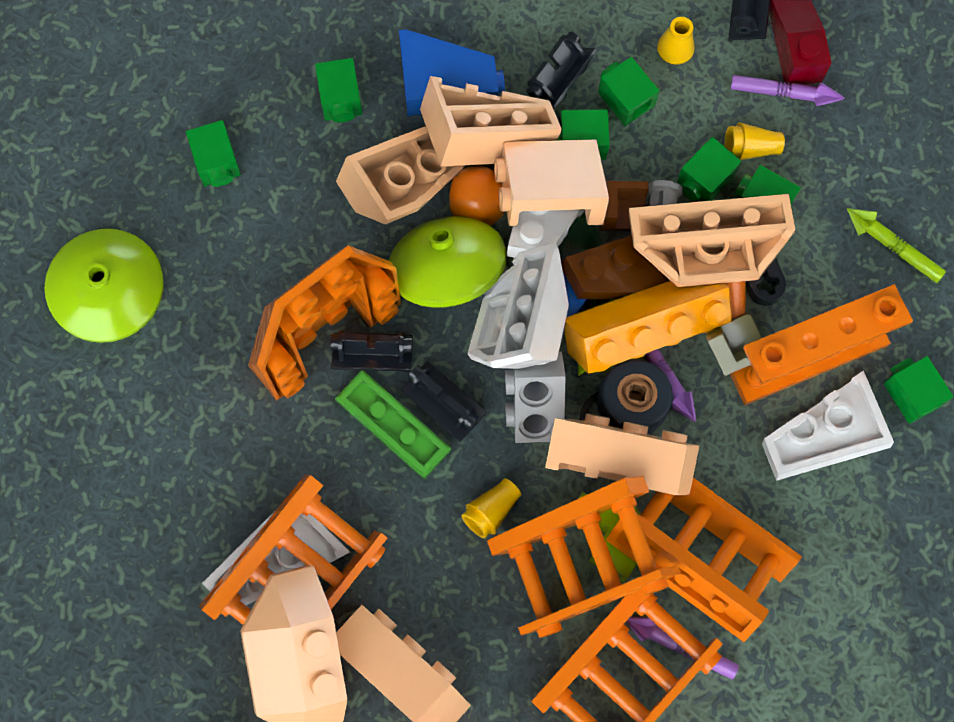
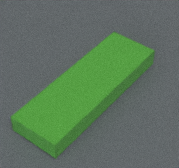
[335,370,451,480]

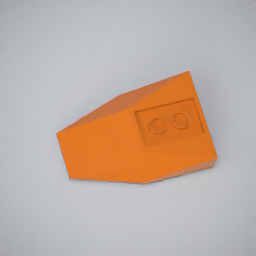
[248,245,401,400]

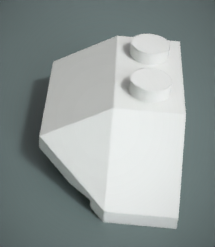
[468,243,569,369]

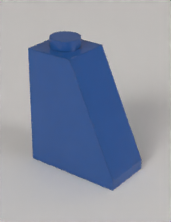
[399,29,505,116]

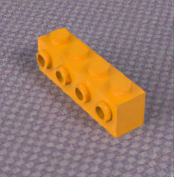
[564,281,732,374]

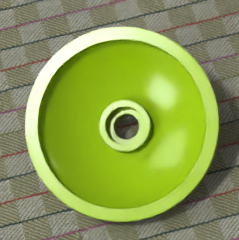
[389,216,506,308]
[45,229,164,343]

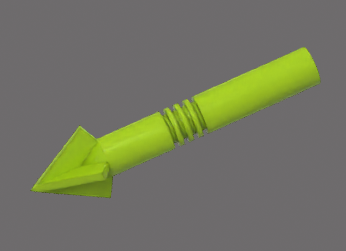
[847,208,946,283]

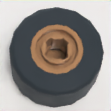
[597,360,673,434]

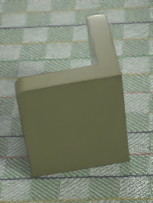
[706,312,762,376]

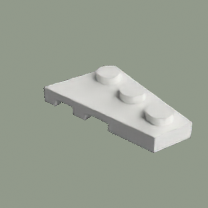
[202,510,350,606]

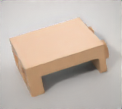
[494,140,609,226]

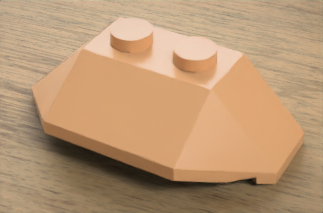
[629,194,795,287]
[240,565,347,722]

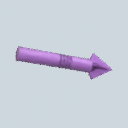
[731,75,845,106]
[644,349,696,422]
[626,617,739,680]

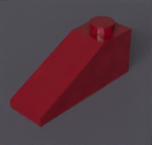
[769,0,832,85]

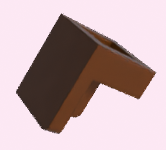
[599,181,649,231]

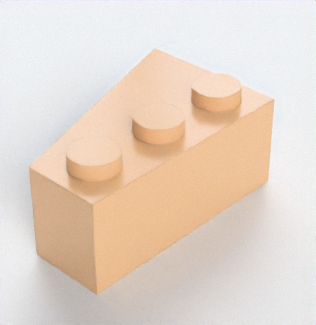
[420,76,562,167]
[545,413,699,495]
[336,605,471,722]

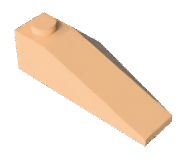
[336,126,466,225]

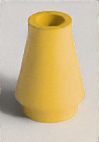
[657,17,695,65]
[724,122,785,160]
[462,478,521,538]

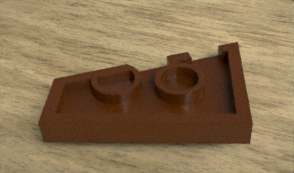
[561,235,671,299]

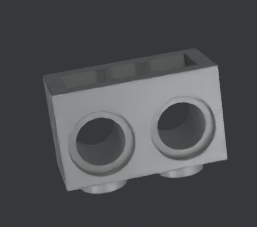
[505,352,565,443]

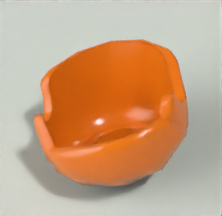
[449,165,505,226]

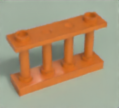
[730,284,913,405]
[199,474,387,625]
[487,476,681,639]
[606,478,802,642]
[531,589,723,722]

